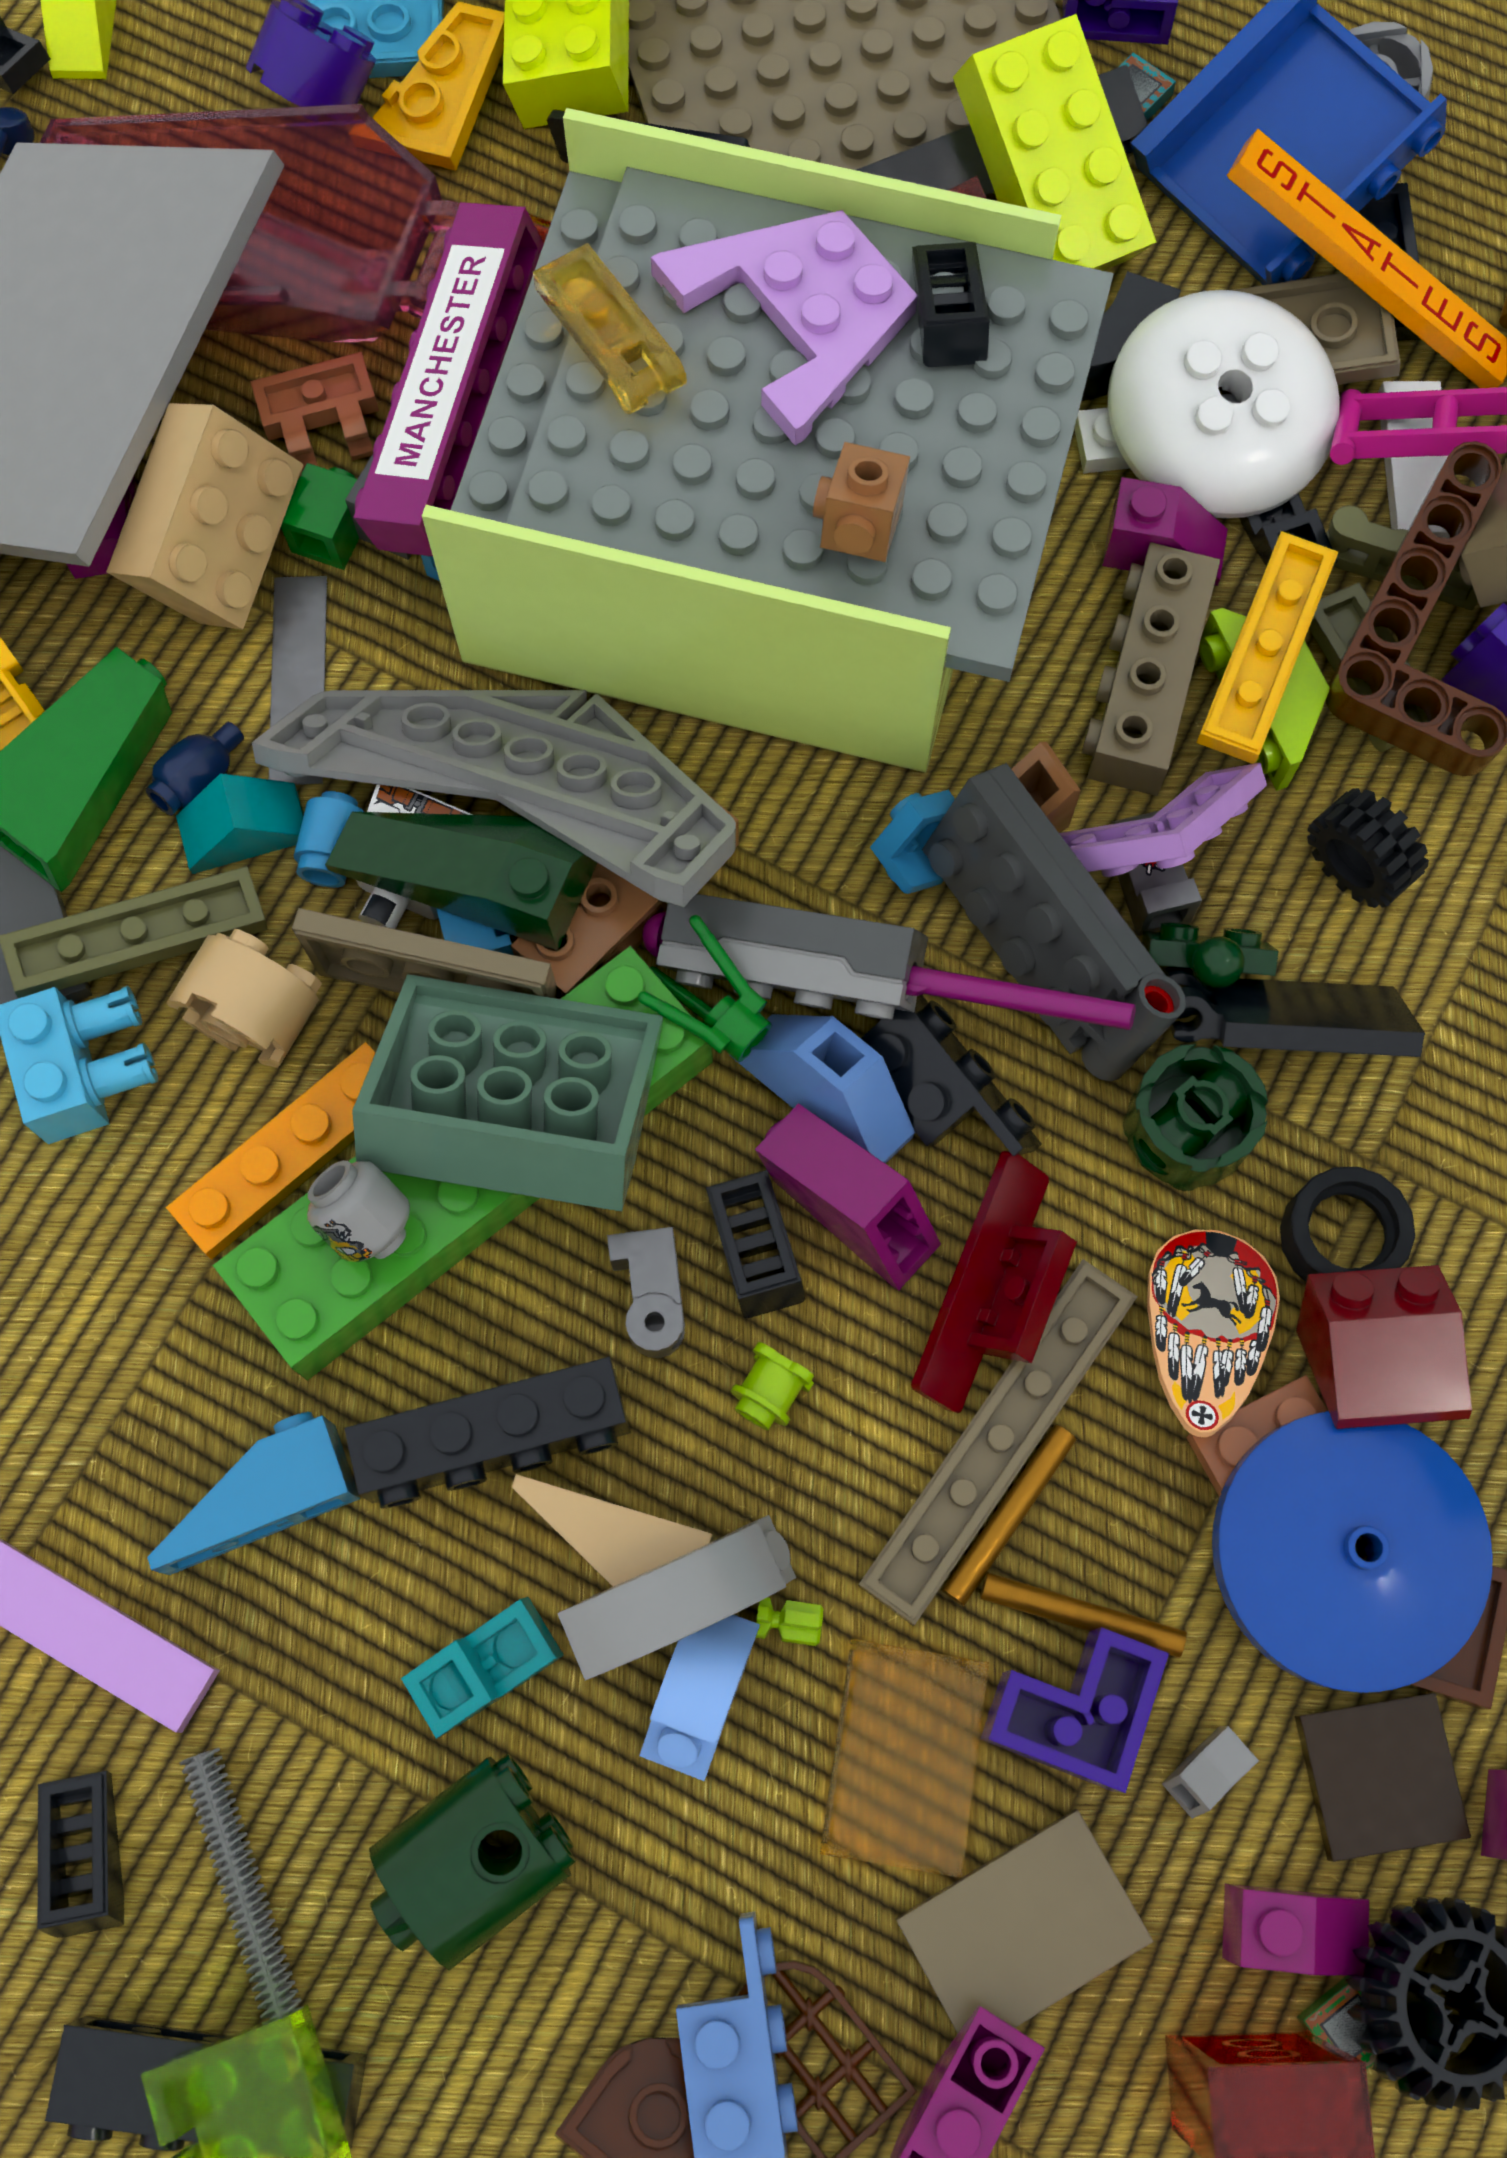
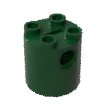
[369,1754,576,1971]

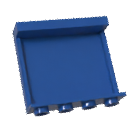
[1131,0,1447,285]

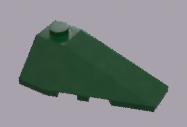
[325,812,597,951]

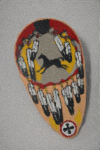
[1147,1229,1280,1437]

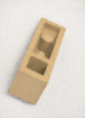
[512,1474,714,1586]

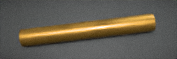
[942,1424,1077,1606]
[980,1572,1187,1658]

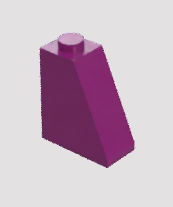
[755,1103,941,1291]

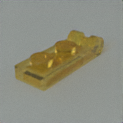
[533,243,687,415]

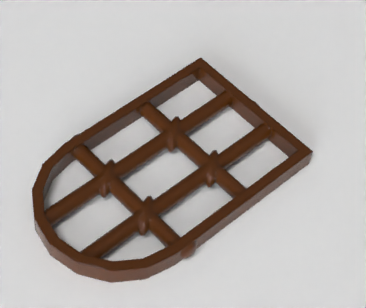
[738,1960,917,2158]

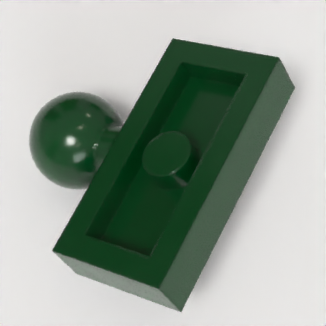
[1142,922,1279,988]

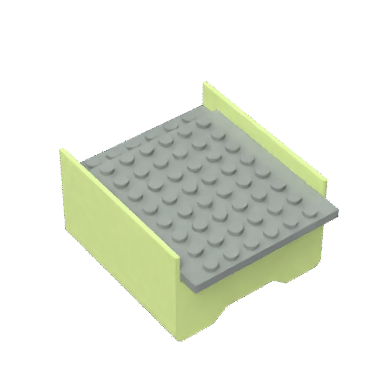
[422,108,1114,773]

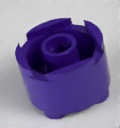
[245,0,376,125]

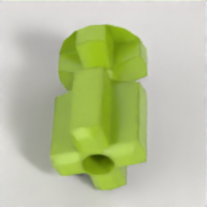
[756,1597,824,1646]

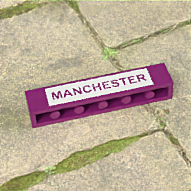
[353,202,544,557]

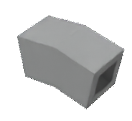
[1162,1726,1259,1819]

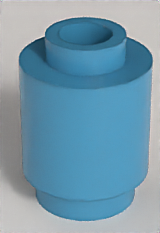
[293,791,365,888]

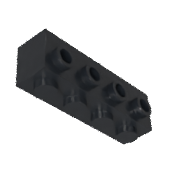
[344,1356,631,1509]

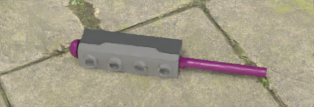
[642,894,1136,1030]

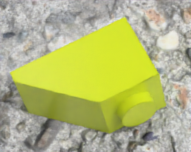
[40,0,117,79]

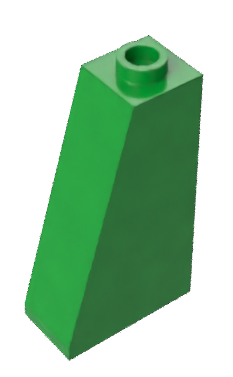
[0,647,172,892]

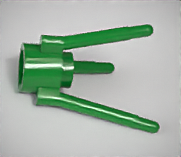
[638,915,772,1062]

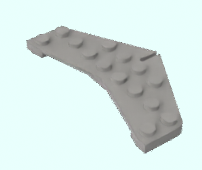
[252,690,736,908]

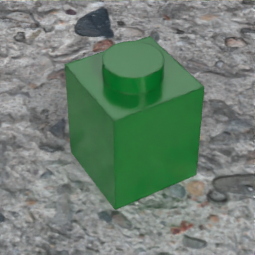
[281,463,359,570]

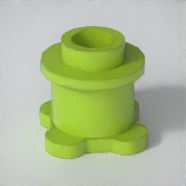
[730,1342,814,1430]

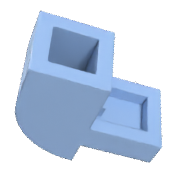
[639,1614,760,1781]

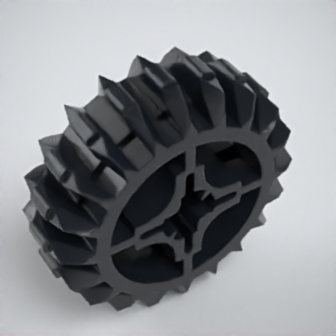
[1345,1896,1507,2111]

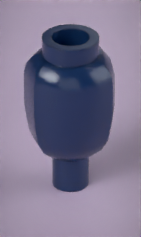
[145,722,244,816]

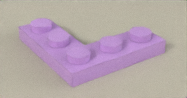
[1059,763,1267,877]

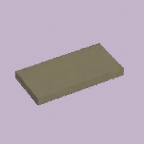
[292,908,560,999]

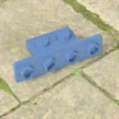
[676,1911,798,2158]

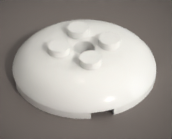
[1108,290,1340,518]

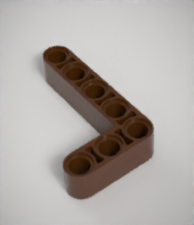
[1326,441,1507,776]

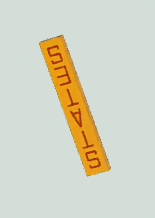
[1227,129,1507,388]

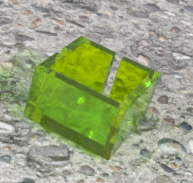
[141,2005,352,2158]

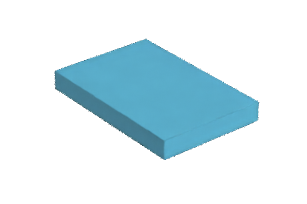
[307,0,444,78]

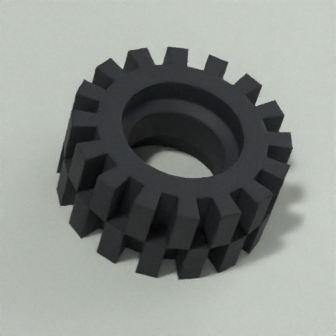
[1307,788,1429,908]

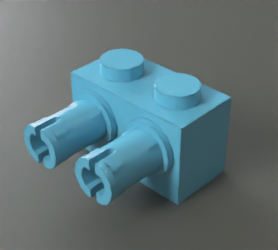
[0,986,158,1144]

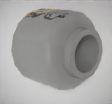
[307,1160,410,1262]

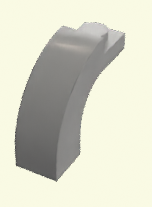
[557,1515,797,1681]

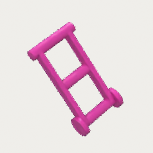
[1330,387,1507,465]

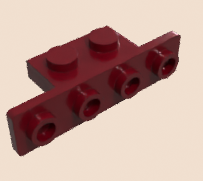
[911,1151,1077,1413]

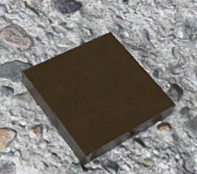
[1295,1693,1471,1862]

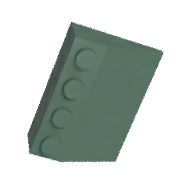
[352,974,663,1212]

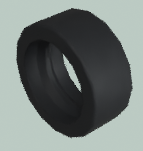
[1280,1167,1416,1282]

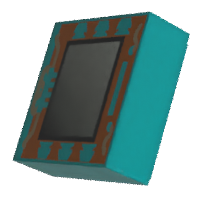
[1119,52,1176,121]

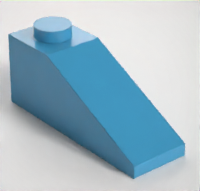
[147,1412,360,1575]

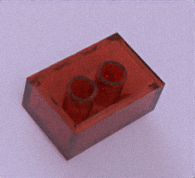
[1165,2031,1375,2158]

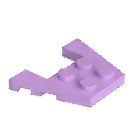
[651,210,918,446]

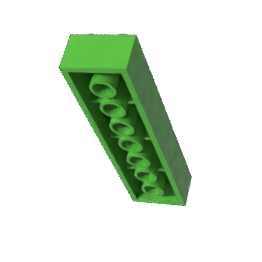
[212,946,713,1381]

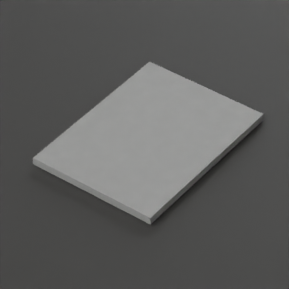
[0,142,284,567]

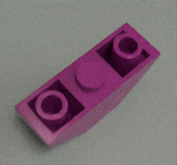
[890,2005,1045,2158]

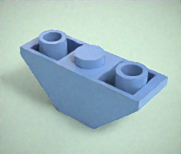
[730,1014,915,1164]

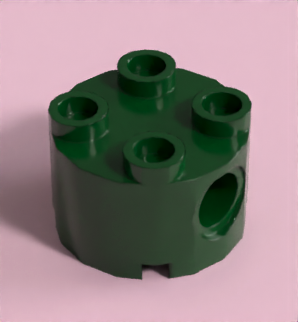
[1123,1044,1268,1191]

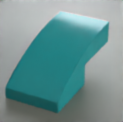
[401,1597,564,1739]

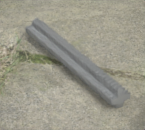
[180,1748,308,2043]

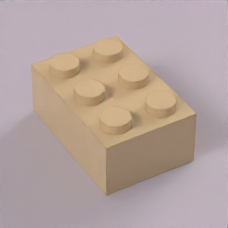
[106,403,303,630]

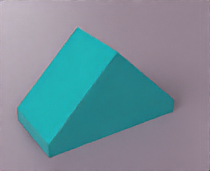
[176,773,304,874]

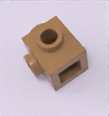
[813,442,911,562]

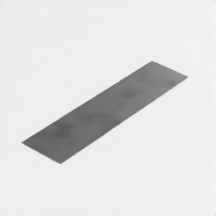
[269,576,327,785]

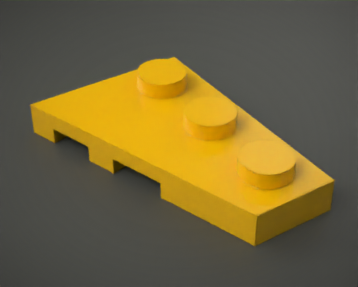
[351,1,504,171]

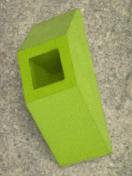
[1199,608,1330,791]

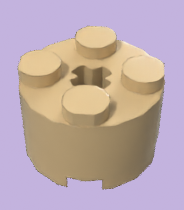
[166,929,322,1068]

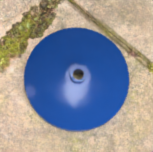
[1212,1411,1493,1693]

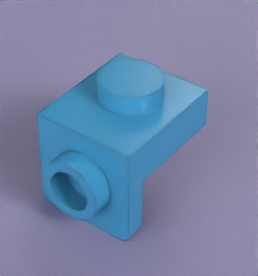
[870,790,955,894]

